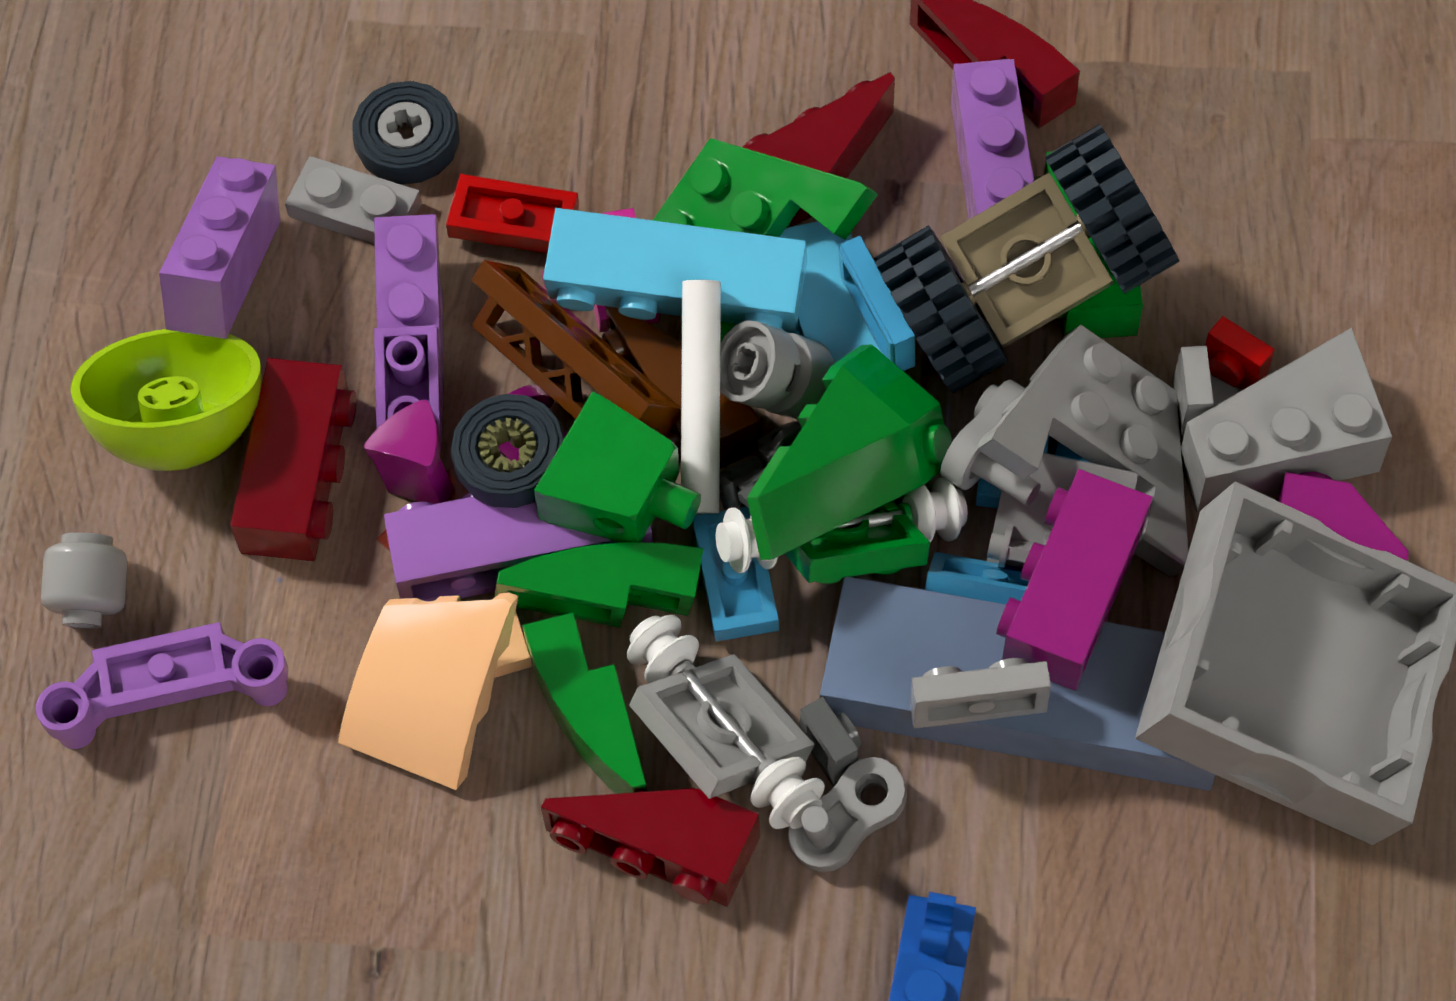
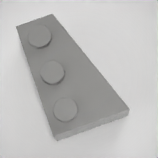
[1181,328,1392,512]

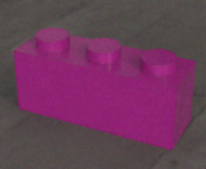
[996,468,1153,691]

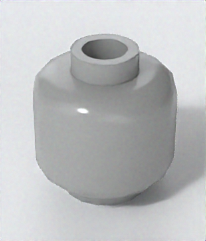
[41,532,128,629]

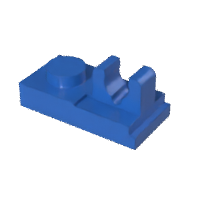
[889,892,976,1001]

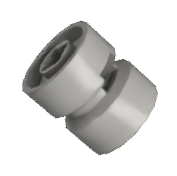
[720,321,834,419]

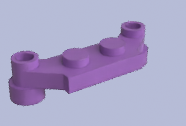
[36,622,289,749]

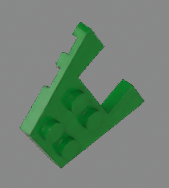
[653,138,878,344]

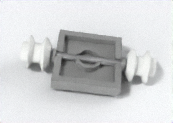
[627,615,825,829]

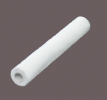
[681,280,721,514]

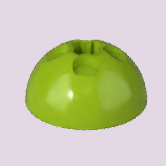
[70,329,262,471]

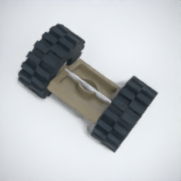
[874,124,1180,393]

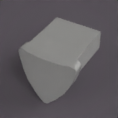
[1173,346,1240,442]

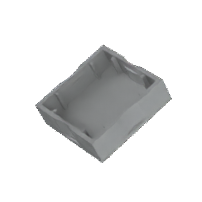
[1135,481,1456,845]

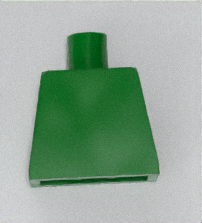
[534,392,701,542]

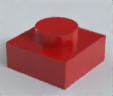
[1205,315,1275,390]

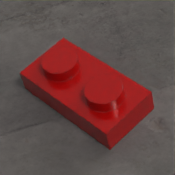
[446,174,580,253]

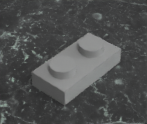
[285,156,422,244]
[910,658,1051,729]

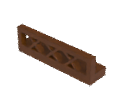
[471,260,681,437]

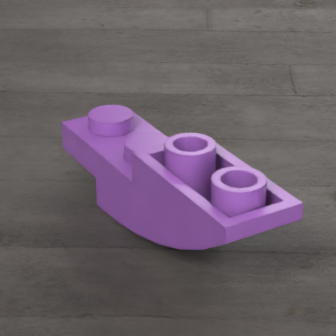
[374,214,444,449]

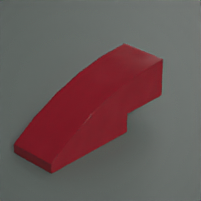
[910,0,1080,129]

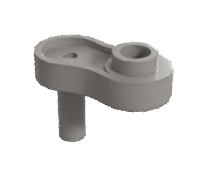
[940,379,1041,506]
[788,757,907,873]

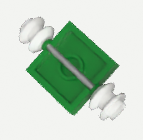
[716,478,968,583]

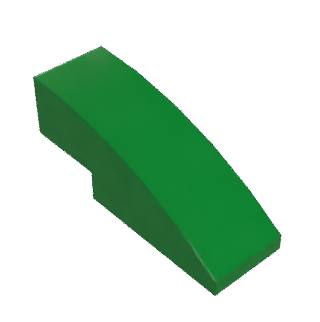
[494,542,704,628]
[522,613,647,794]

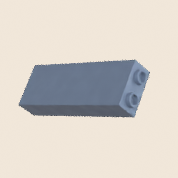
[820,577,1215,791]

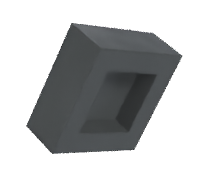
[799,697,862,787]

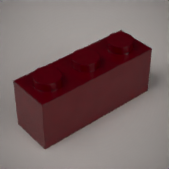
[230,358,357,562]

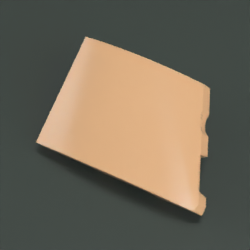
[338,593,518,790]

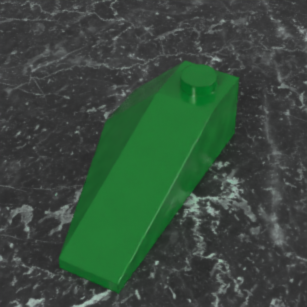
[747,345,952,560]

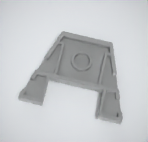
[977,325,1189,578]

